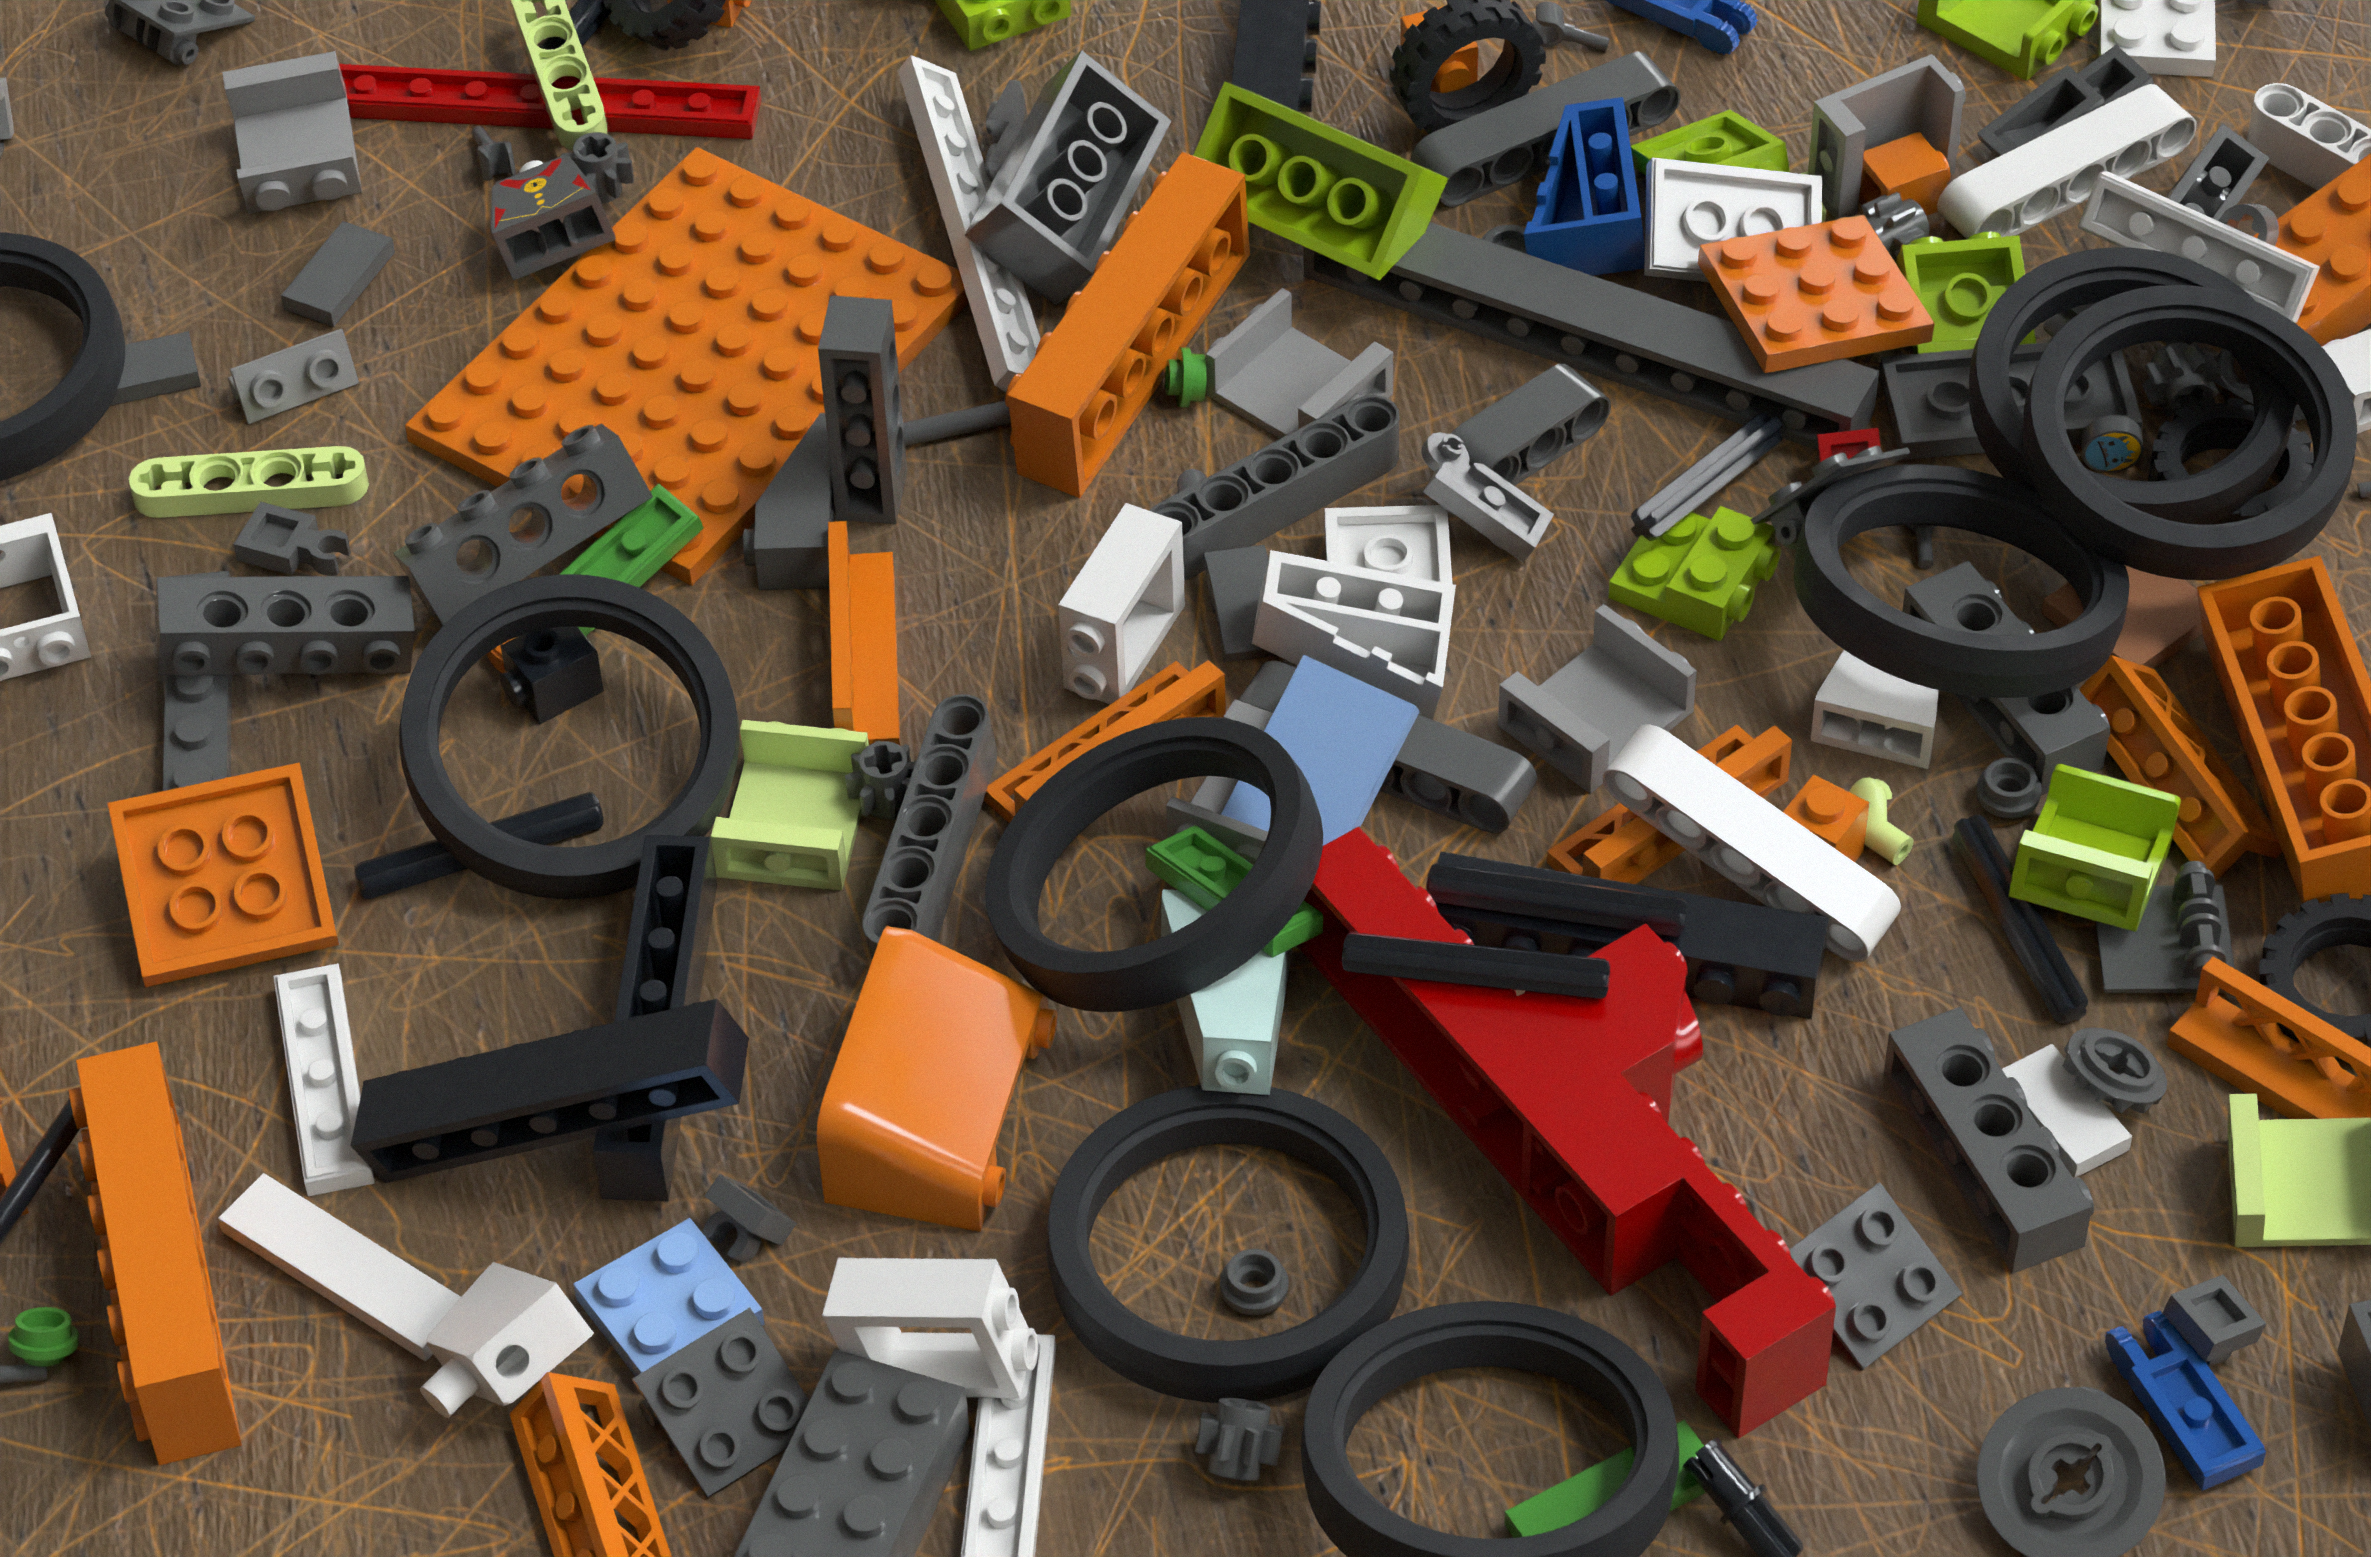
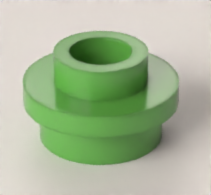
[1165,347,1207,407]
[8,1307,79,1367]

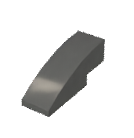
[1977,44,2154,157]

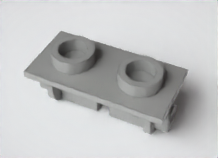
[228,328,359,424]

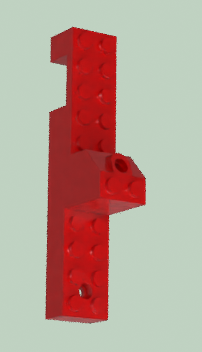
[1297,826,1836,1439]

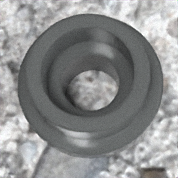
[1976,758,2042,818]
[1220,1249,1289,1315]

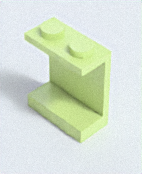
[711,720,869,891]
[2227,1093,2371,1247]

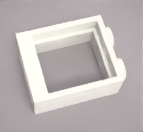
[1058,503,1185,704]
[0,513,91,681]
[822,1258,1038,1398]

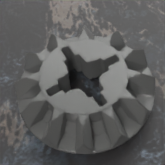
[2062,1027,2167,1114]

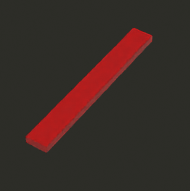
[339,64,761,139]

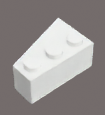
[1252,550,1456,720]

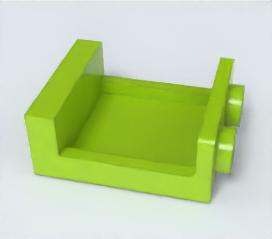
[1916,0,2098,81]
[2008,764,2181,932]

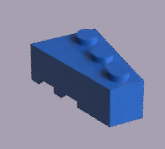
[1524,97,1645,276]

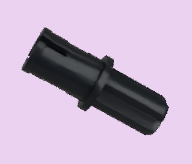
[1682,1437,1804,1557]

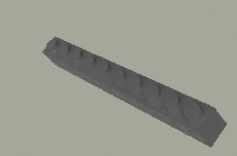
[1304,222,1879,450]

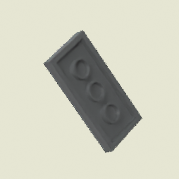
[1879,342,2143,460]

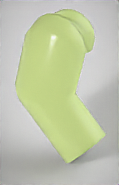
[1849,777,1914,865]

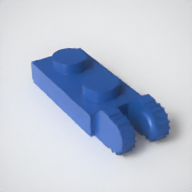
[1605,0,1758,55]
[2104,1310,2266,1491]

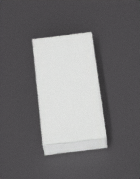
[2002,1044,2132,1178]

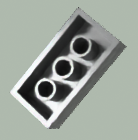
[964,50,1171,306]
[735,1349,970,1557]

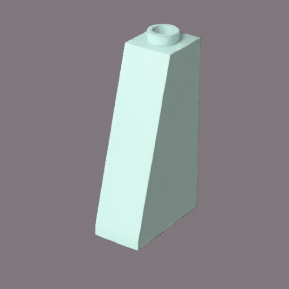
[1161,889,1292,1095]

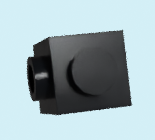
[499,627,604,725]

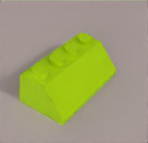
[1193,81,1448,280]

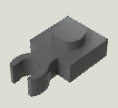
[233,502,351,576]

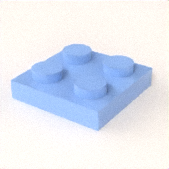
[573,1218,765,1377]

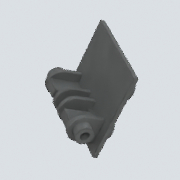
[105,0,255,65]
[1751,446,1910,550]
[2095,861,2235,993]
[1789,1182,1962,1370]
[632,1307,809,1498]

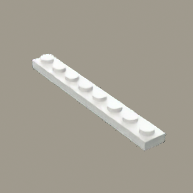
[898,55,1041,392]

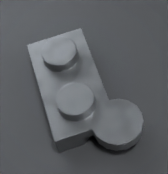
[1421,432,1554,562]

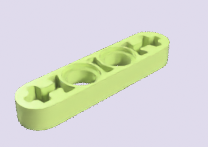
[511,0,608,150]
[129,446,369,518]

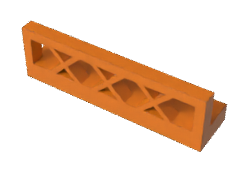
[828,521,901,746]
[2079,655,2282,881]
[984,660,1226,823]
[1547,725,1792,884]
[2166,956,2371,1119]
[509,1372,672,1557]

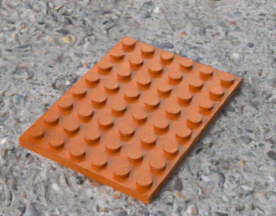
[405,147,969,586]

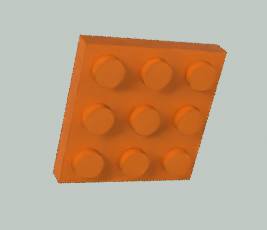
[1697,215,1935,373]
[108,762,339,987]

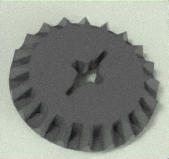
[1977,1387,2166,1557]

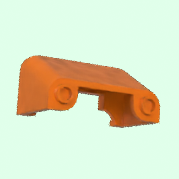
[817,926,1058,1232]

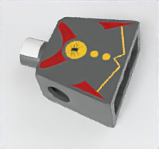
[491,156,616,280]

